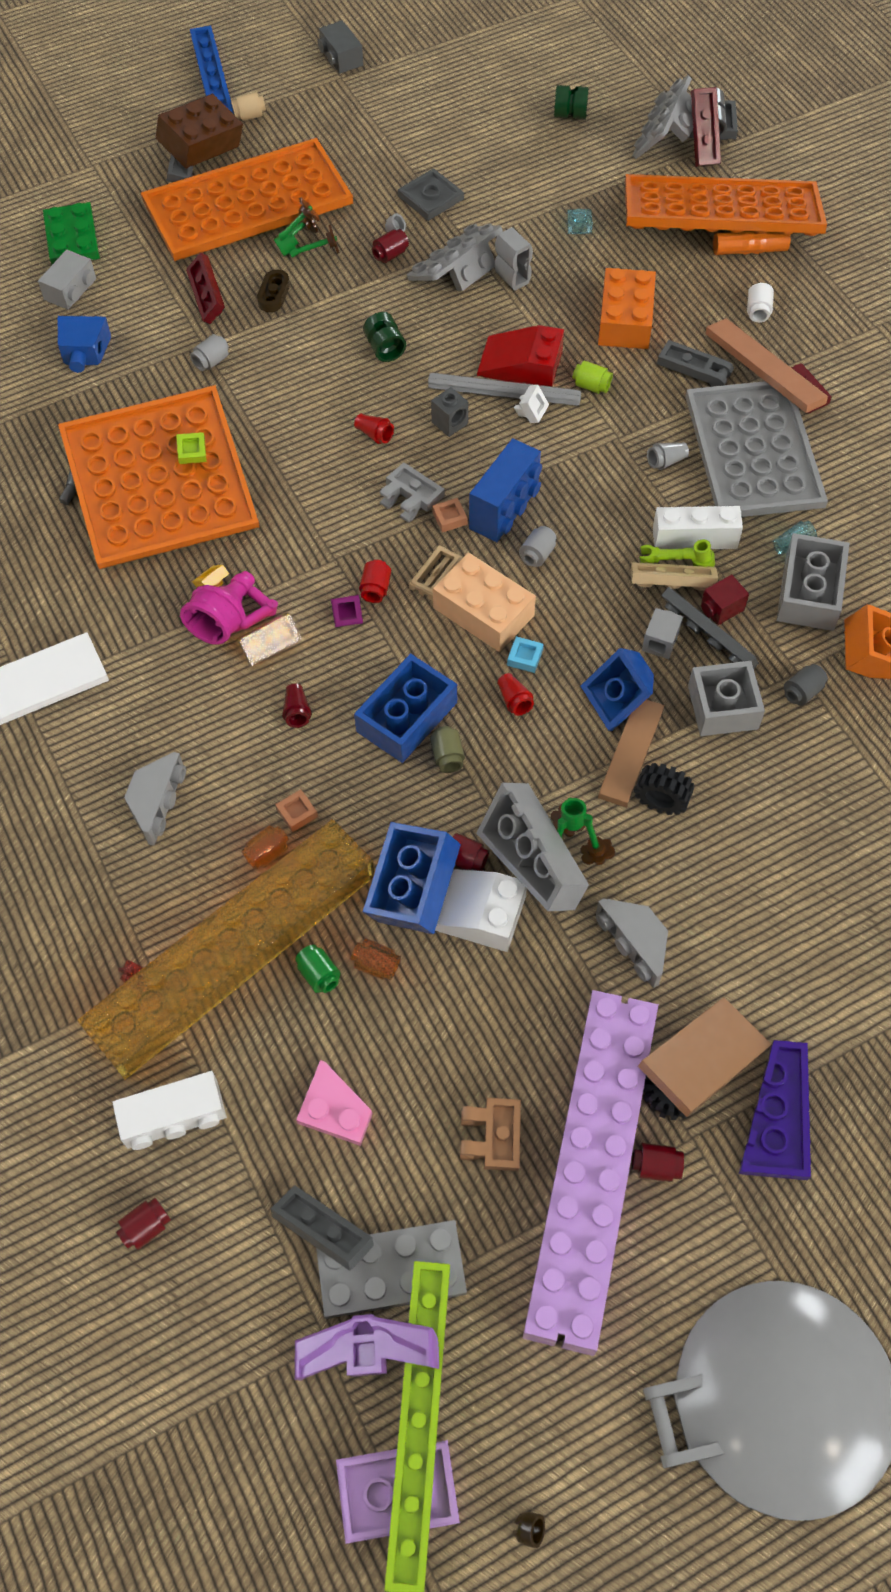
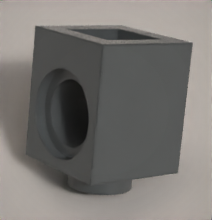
[431,387,469,437]

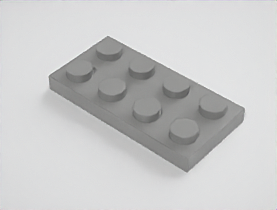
[316,1220,467,1319]

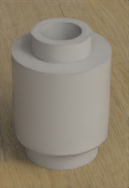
[190,334,229,371]
[519,526,557,567]

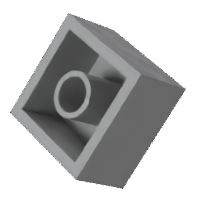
[688,661,765,736]

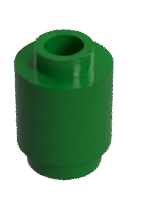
[295,945,341,993]

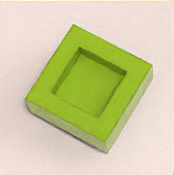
[176,432,207,464]

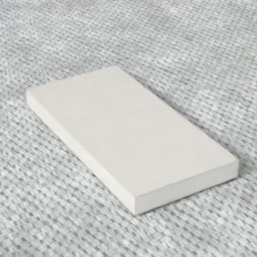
[0,632,109,725]

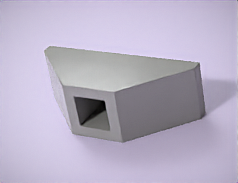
[124,752,186,846]
[596,898,668,988]

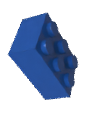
[469,438,542,542]
[354,653,457,764]
[362,822,461,934]

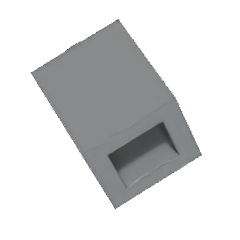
[642,608,683,659]

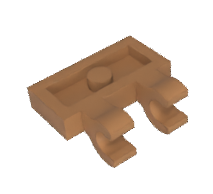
[460,1098,521,1171]

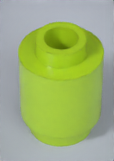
[572,360,613,394]

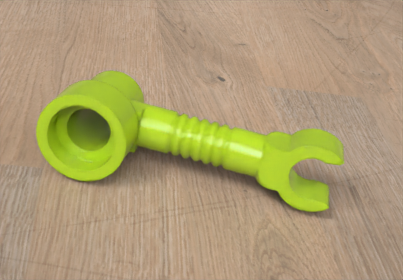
[640,539,715,567]

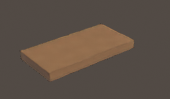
[638,997,772,1117]

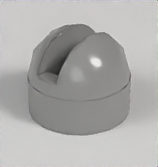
[385,213,406,232]

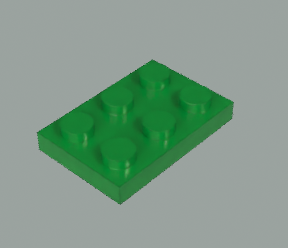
[43,202,100,265]

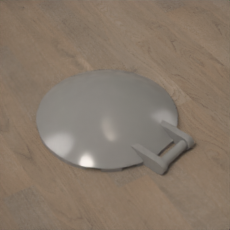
[643,1281,891,1521]

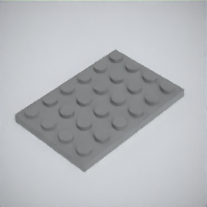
[686,381,828,517]

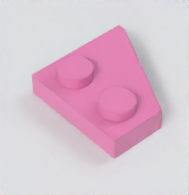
[296,1060,372,1146]

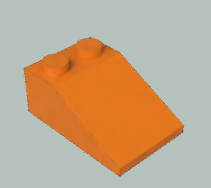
[844,604,891,679]

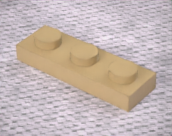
[631,562,718,591]

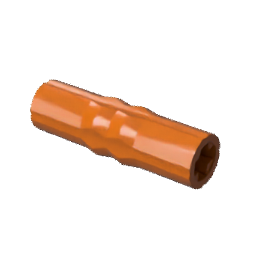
[713,231,791,255]

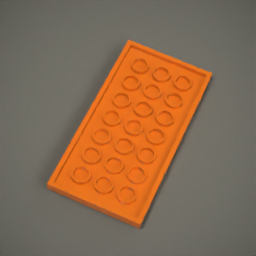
[141,138,353,261]
[625,174,827,236]

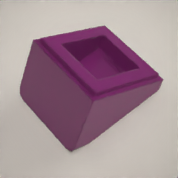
[331,595,363,628]

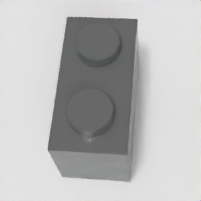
[318,20,364,74]

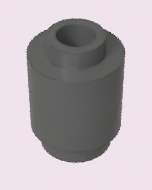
[784,664,828,706]

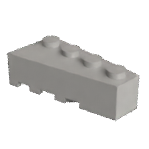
[476,782,589,911]

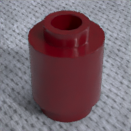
[372,229,409,263]
[453,833,490,871]
[632,1143,684,1182]
[116,1198,171,1250]

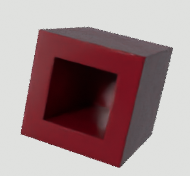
[701,574,749,626]

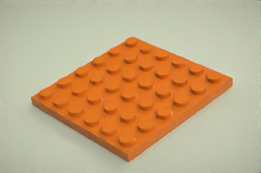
[58,385,260,569]

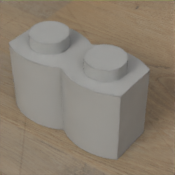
[495,227,533,291]

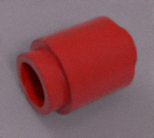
[359,559,392,603]

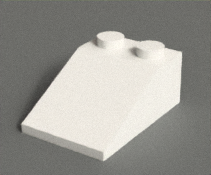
[435,869,527,952]

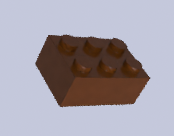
[155,94,243,169]

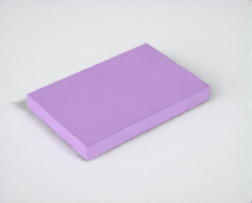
[336,1440,460,1544]

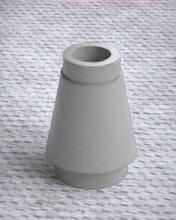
[647,442,689,470]

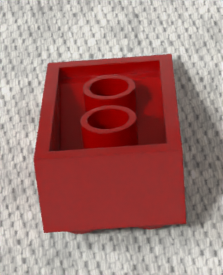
[477,325,564,387]

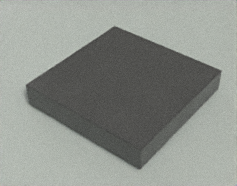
[398,168,464,221]

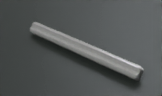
[428,373,581,406]

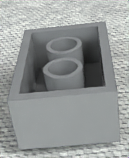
[776,533,850,631]

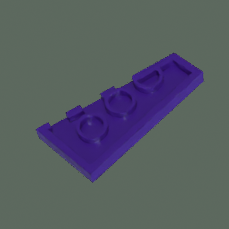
[738,1040,811,1180]

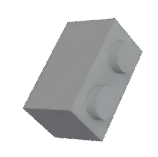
[38,249,96,310]

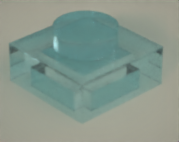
[567,209,593,234]

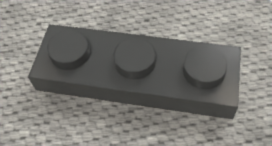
[271,1185,374,1271]

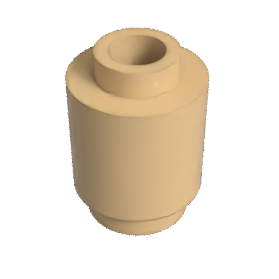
[231,92,266,121]

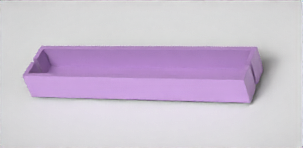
[522,990,658,1356]

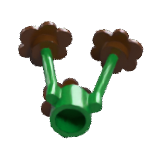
[273,197,339,258]
[551,798,615,865]

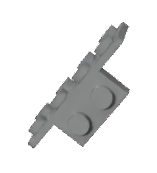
[632,75,693,159]
[407,223,503,291]

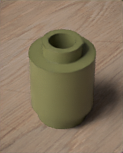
[430,726,465,773]

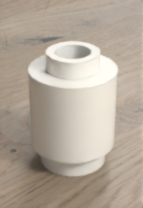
[747,283,774,322]

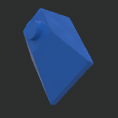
[581,648,654,731]

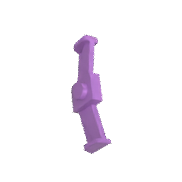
[295,1314,439,1381]

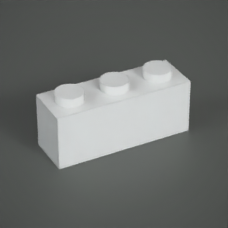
[653,506,743,549]
[112,1071,227,1150]

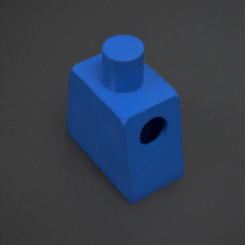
[57,316,111,373]

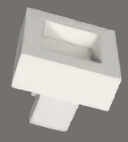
[514,384,549,423]

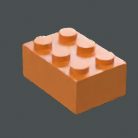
[598,268,656,349]

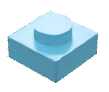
[507,636,544,673]

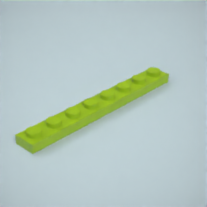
[384,1261,450,1592]

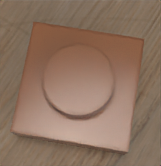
[432,498,468,533]
[275,789,318,832]

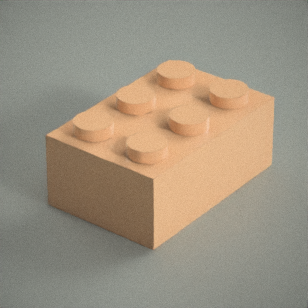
[433,552,536,652]

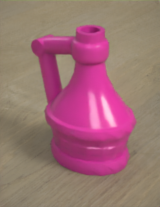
[180,571,278,645]

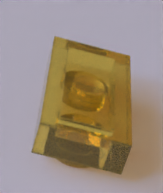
[236,613,301,665]

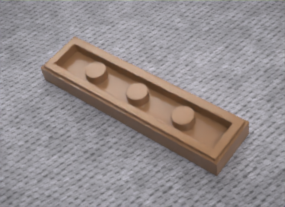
[598,699,665,808]

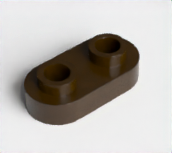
[257,269,290,313]

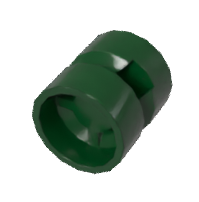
[554,85,589,120]
[363,312,406,362]

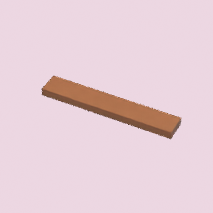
[706,318,828,413]

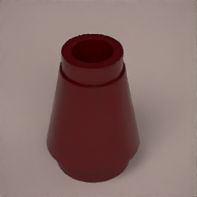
[282,683,312,728]

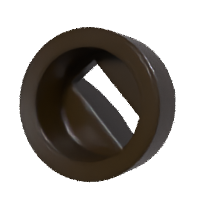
[513,1512,545,1548]

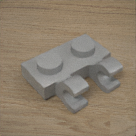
[380,462,445,523]

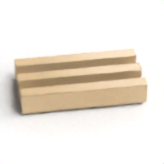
[409,545,462,601]

